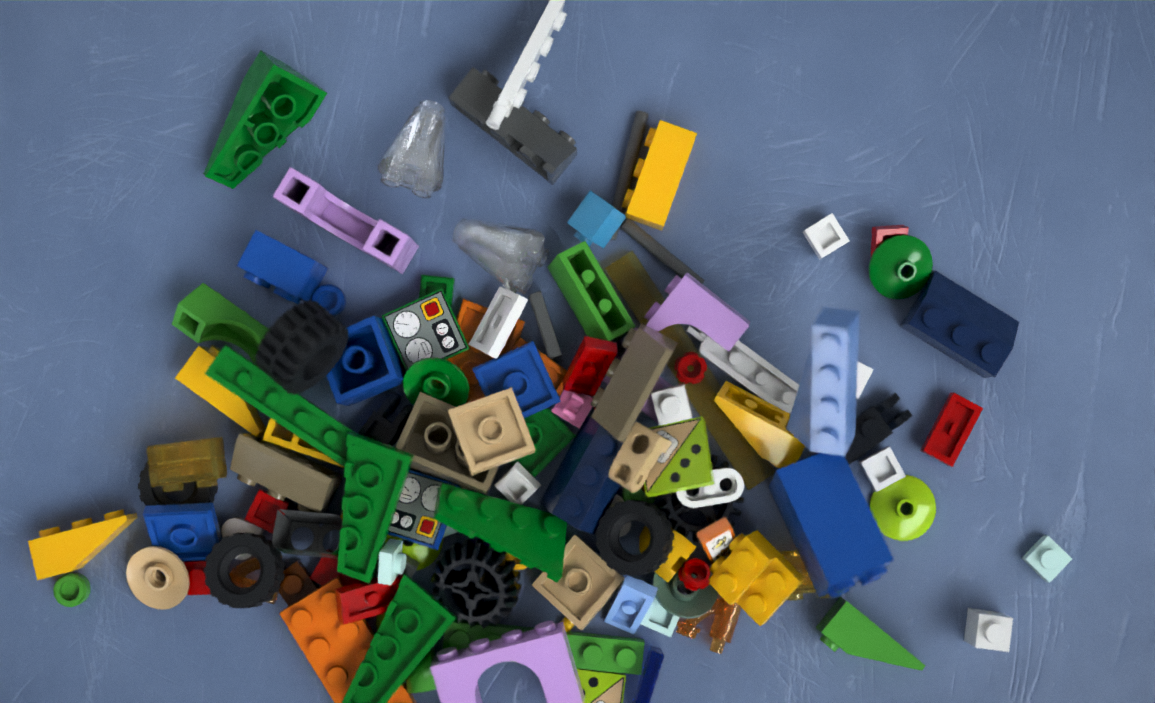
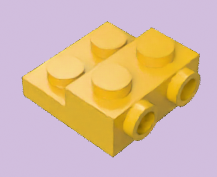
[709,530,805,626]

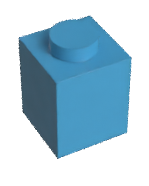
[567,190,627,249]

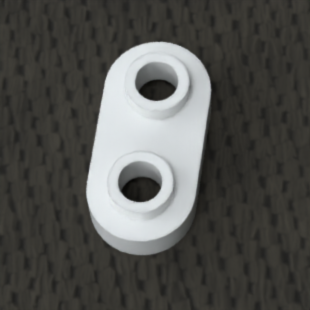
[676,467,744,508]

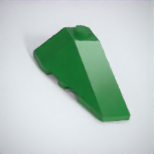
[203,50,327,189]

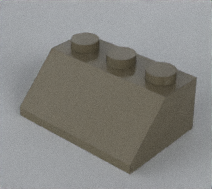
[590,323,678,443]
[395,392,499,495]
[230,433,343,513]

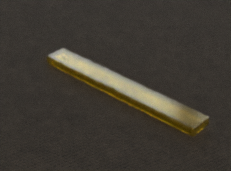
[605,251,776,490]

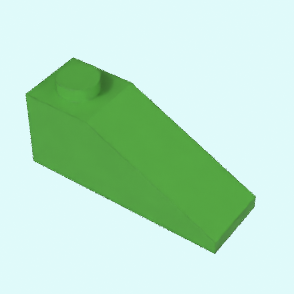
[816,597,926,671]

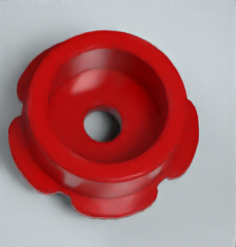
[674,352,707,384]
[678,558,710,591]

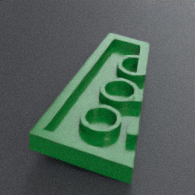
[337,431,414,583]
[433,483,567,582]
[342,574,457,703]

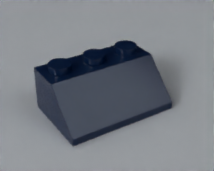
[900,271,1019,378]
[539,416,626,535]

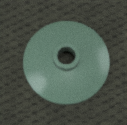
[652,557,718,618]

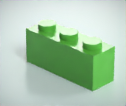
[547,241,636,342]

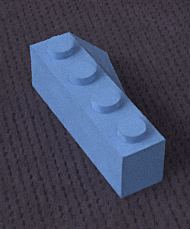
[786,307,859,456]

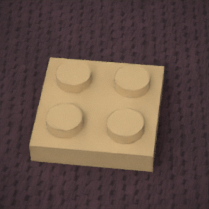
[448,387,536,476]
[532,534,625,630]

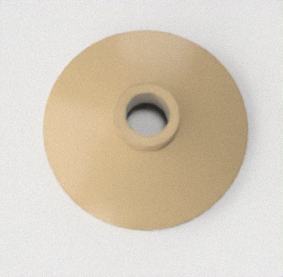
[126,546,190,610]

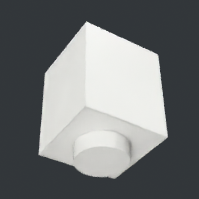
[964,608,1013,652]

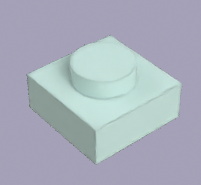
[1022,535,1072,583]
[378,539,406,585]
[640,597,680,637]

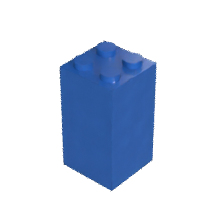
[768,453,894,599]

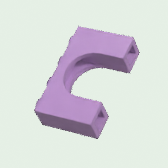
[273,167,419,275]
[603,273,750,423]
[430,621,585,703]

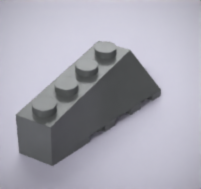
[449,67,577,185]

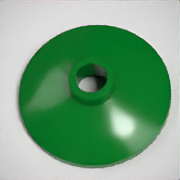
[868,234,933,299]
[403,358,470,407]

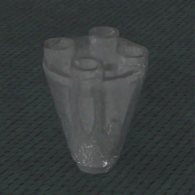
[378,100,446,198]
[453,218,549,295]

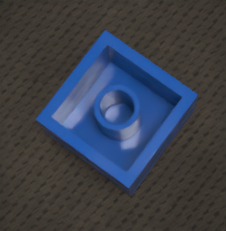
[237,230,328,304]
[326,315,406,406]

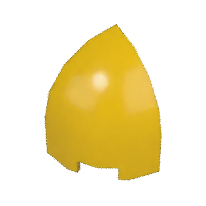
[639,526,696,583]

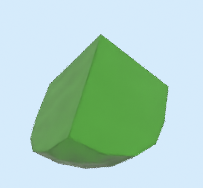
[406,647,436,693]

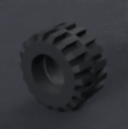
[255,300,349,394]

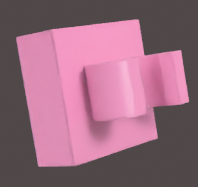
[551,390,593,429]

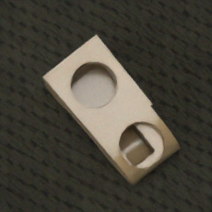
[609,421,672,493]

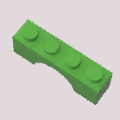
[172,283,269,365]

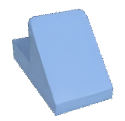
[604,575,658,635]

